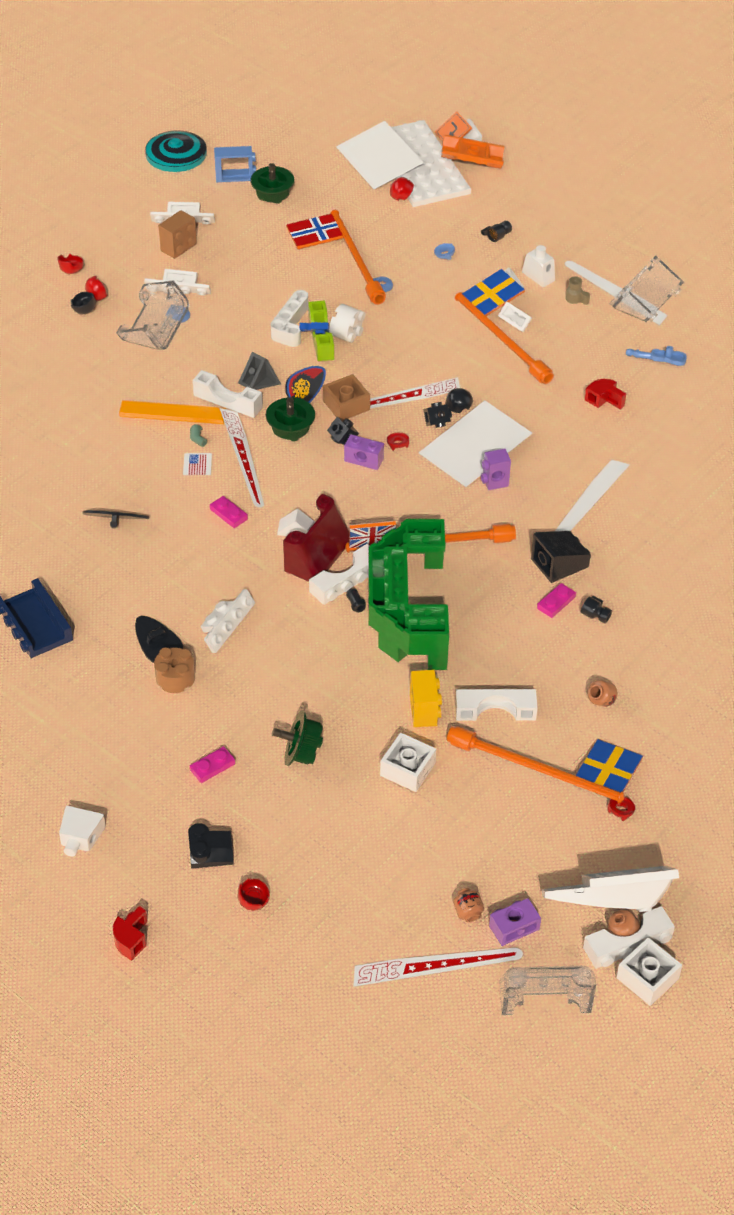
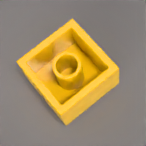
[410,670,442,728]

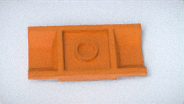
[441,134,505,169]

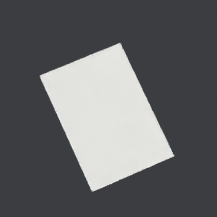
[336,121,424,189]
[419,400,532,487]

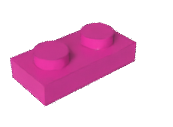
[210,496,248,528]
[537,583,576,618]
[190,746,235,784]

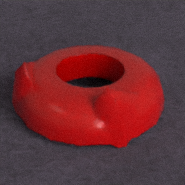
[386,432,409,451]
[608,797,635,821]

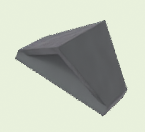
[238,352,281,390]

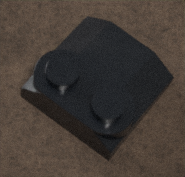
[188,823,234,869]

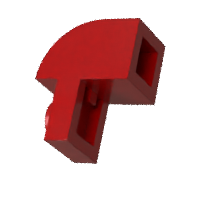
[585,379,626,410]
[113,906,147,961]

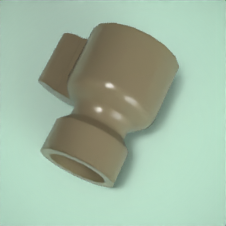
[565,276,590,305]

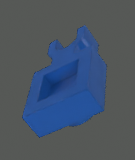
[299,322,329,335]

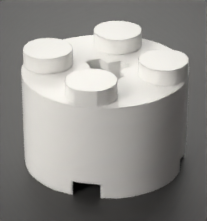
[329,304,366,343]

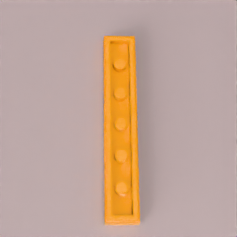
[119,400,226,424]

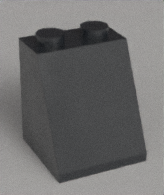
[531,531,591,583]

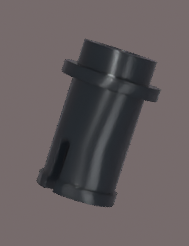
[346,589,366,613]

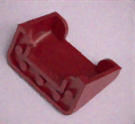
[283,494,349,582]

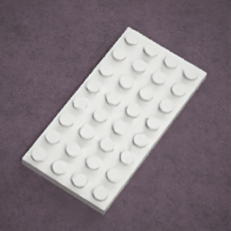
[391,120,471,207]

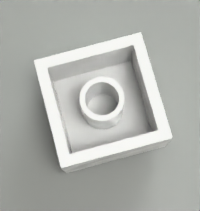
[380,732,436,792]
[616,937,682,1006]

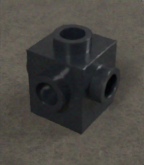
[423,402,452,428]
[327,416,359,445]

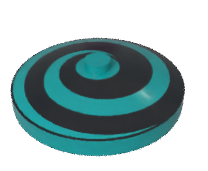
[145,130,207,172]

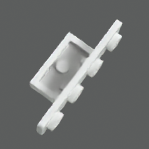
[150,202,215,224]
[144,269,211,296]
[200,589,255,653]

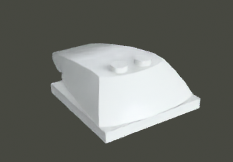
[542,866,679,912]

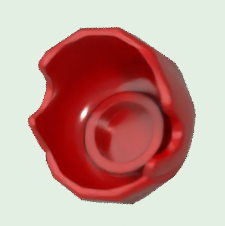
[390,177,414,201]
[57,254,84,274]
[85,275,108,301]
[237,878,270,911]

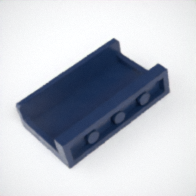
[0,578,73,658]

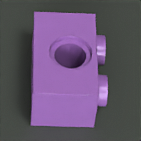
[344,434,384,470]
[481,449,511,490]
[489,898,541,946]

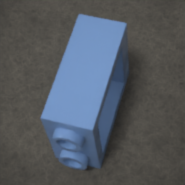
[214,146,256,183]

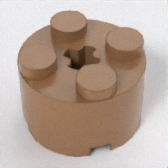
[154,648,195,693]

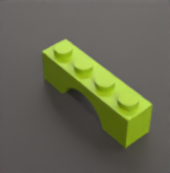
[308,300,334,362]

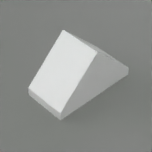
[277,508,315,536]

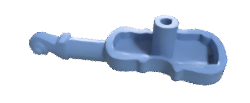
[626,346,687,366]

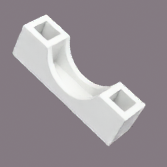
[193,370,263,418]
[309,544,369,605]
[455,689,537,721]
[583,906,675,969]

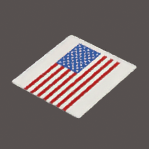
[183,453,212,475]

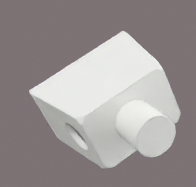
[522,245,555,288]
[59,805,106,857]

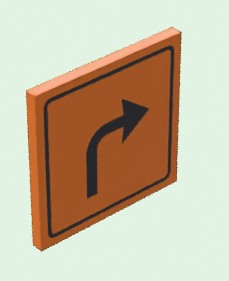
[435,112,473,141]

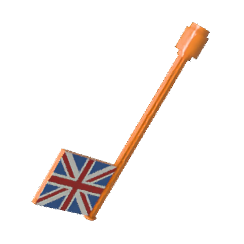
[345,521,516,553]

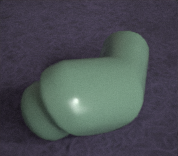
[190,424,207,447]

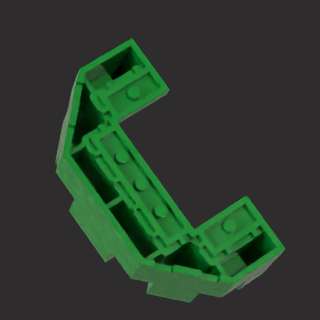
[368,519,449,670]

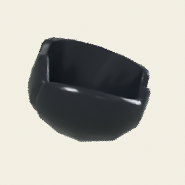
[70,292,96,315]
[445,388,473,413]

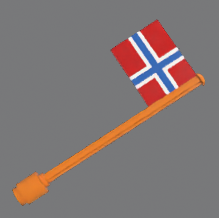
[286,210,386,305]

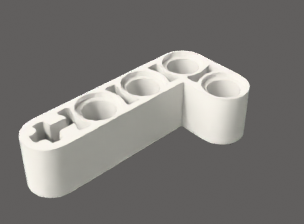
[271,290,308,347]

